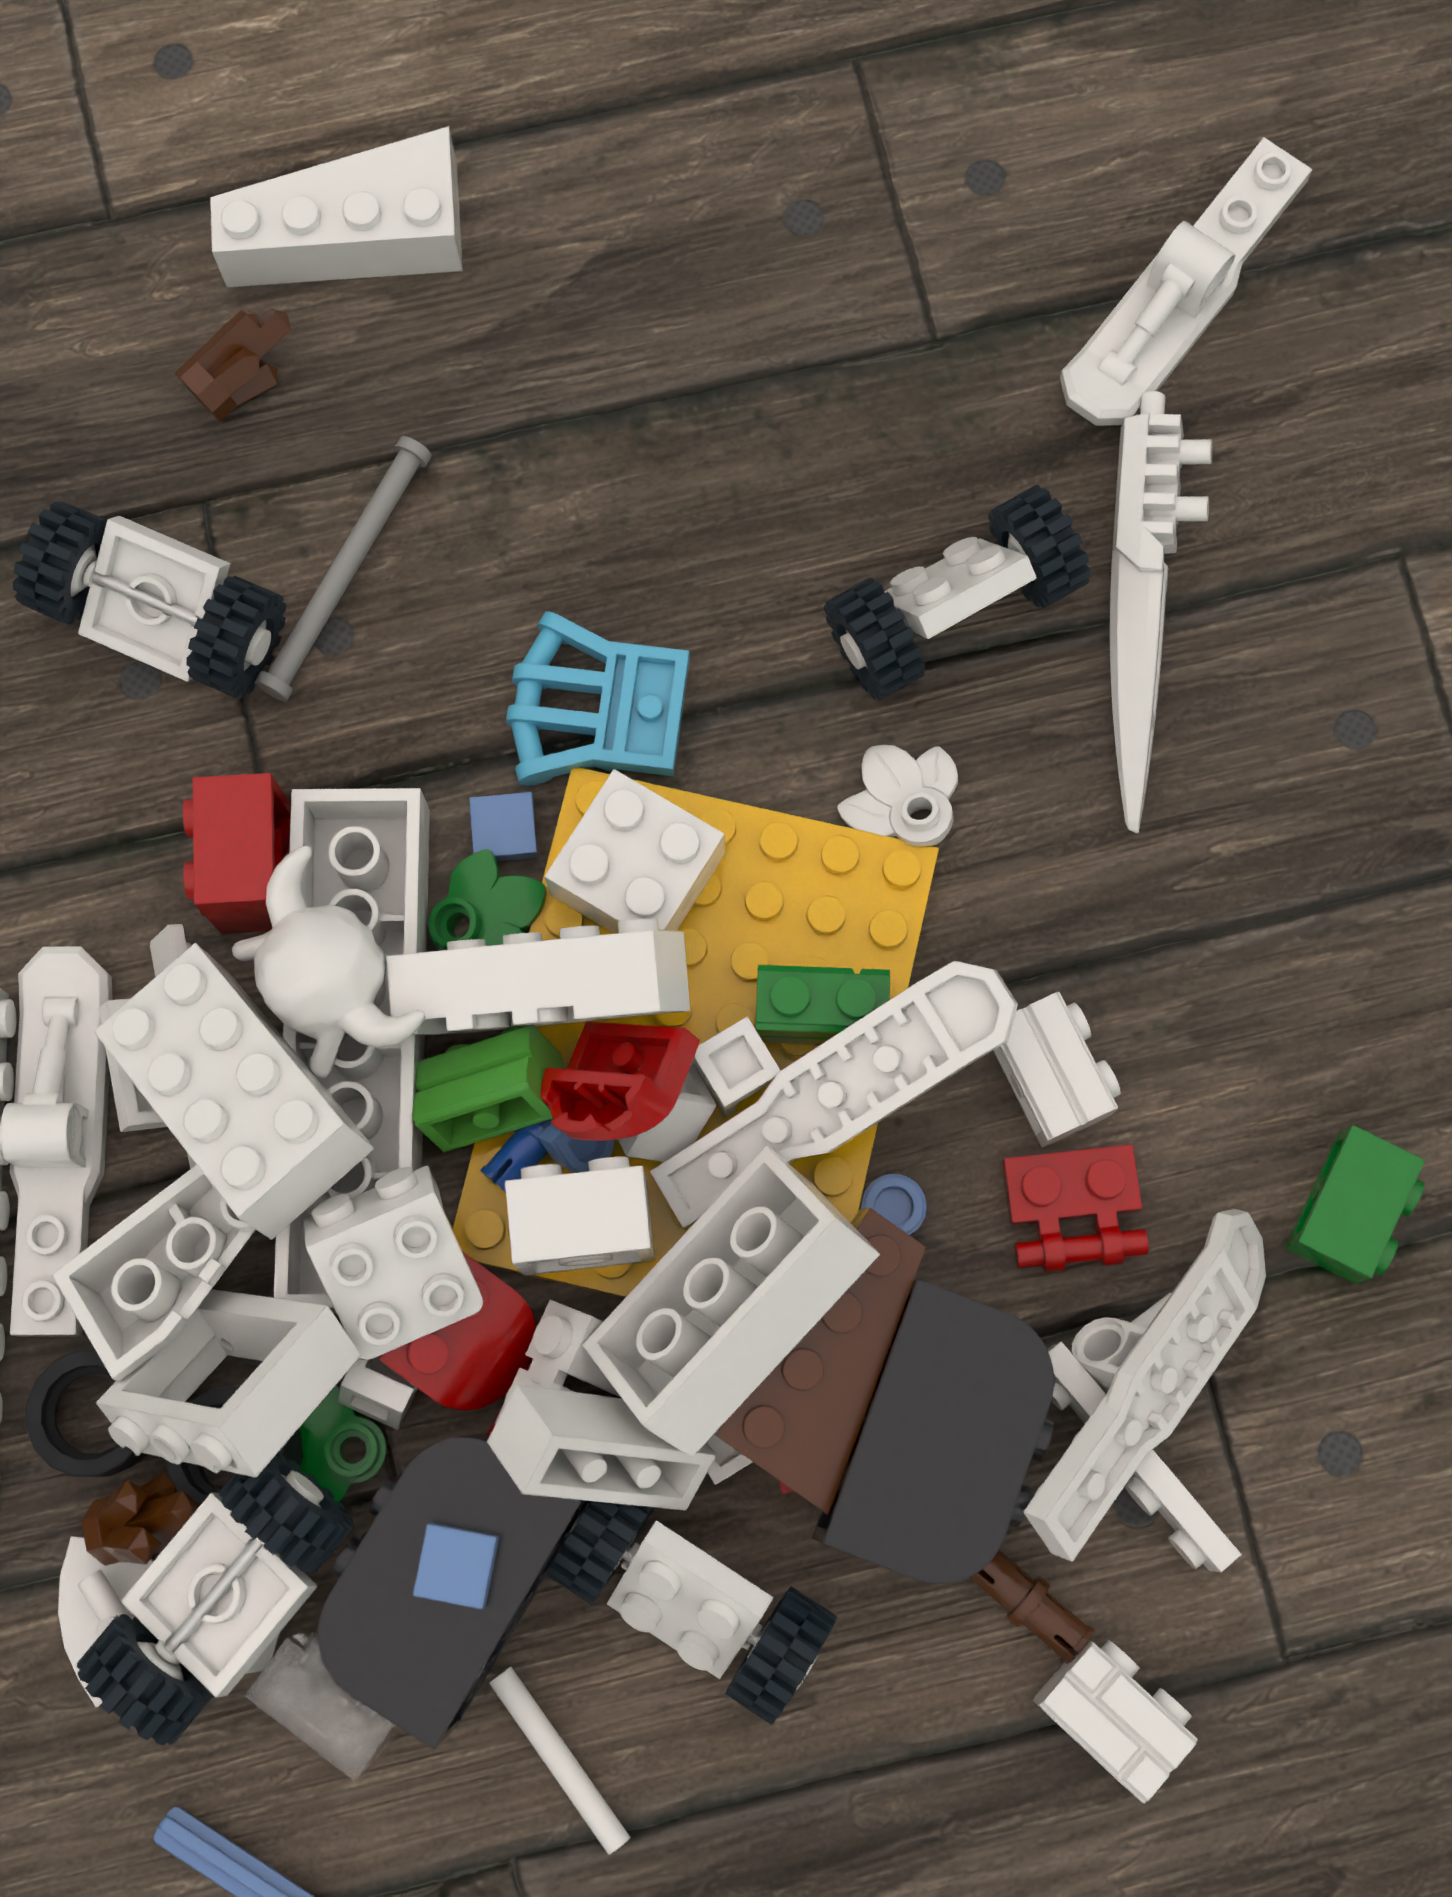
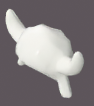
[232,846,426,1078]

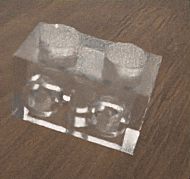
[245,1632,399,1781]

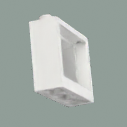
[96,1289,361,1477]

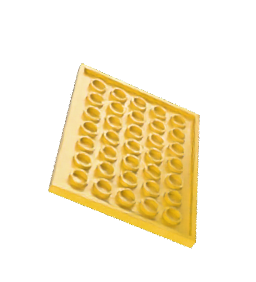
[452,767,939,1298]

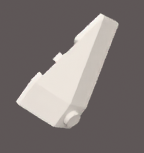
[52,1165,256,1382]

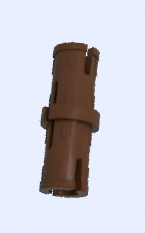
[969,1550,1094,1664]

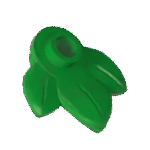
[428,849,547,951]
[299,1386,388,1503]

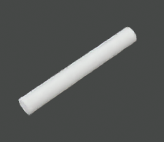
[489,1667,631,1855]

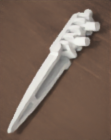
[1110,391,1212,833]

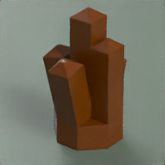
[174,309,291,422]
[81,1473,200,1566]

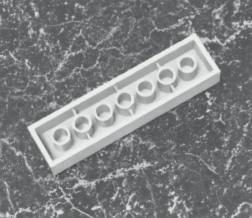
[274,788,430,1314]

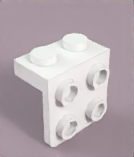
[304,1165,483,1360]

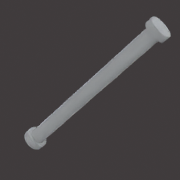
[254,436,432,702]

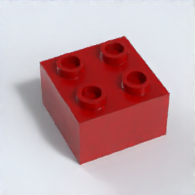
[183,773,291,934]

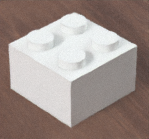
[544,769,725,934]
[505,1157,655,1276]

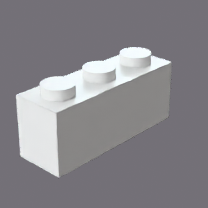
[487,1384,716,1510]

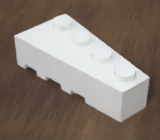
[210,126,463,287]
[386,919,690,1035]

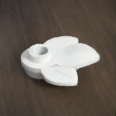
[837,745,958,847]

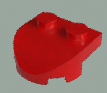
[541,1021,700,1141]
[377,1251,536,1410]

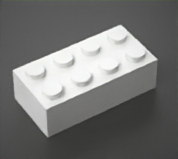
[94,943,375,1240]
[582,1145,880,1458]

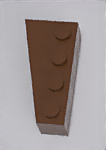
[714,1208,926,1515]

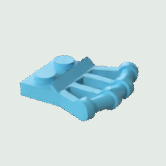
[505,611,690,786]

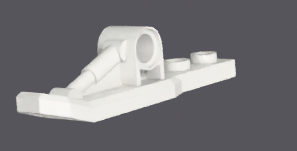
[1060,137,1313,426]
[0,946,113,1337]
[650,961,1018,1228]
[1023,1209,1266,1562]

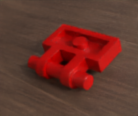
[1002,1144,1149,1273]

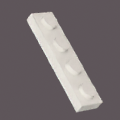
[1048,1341,1242,1572]

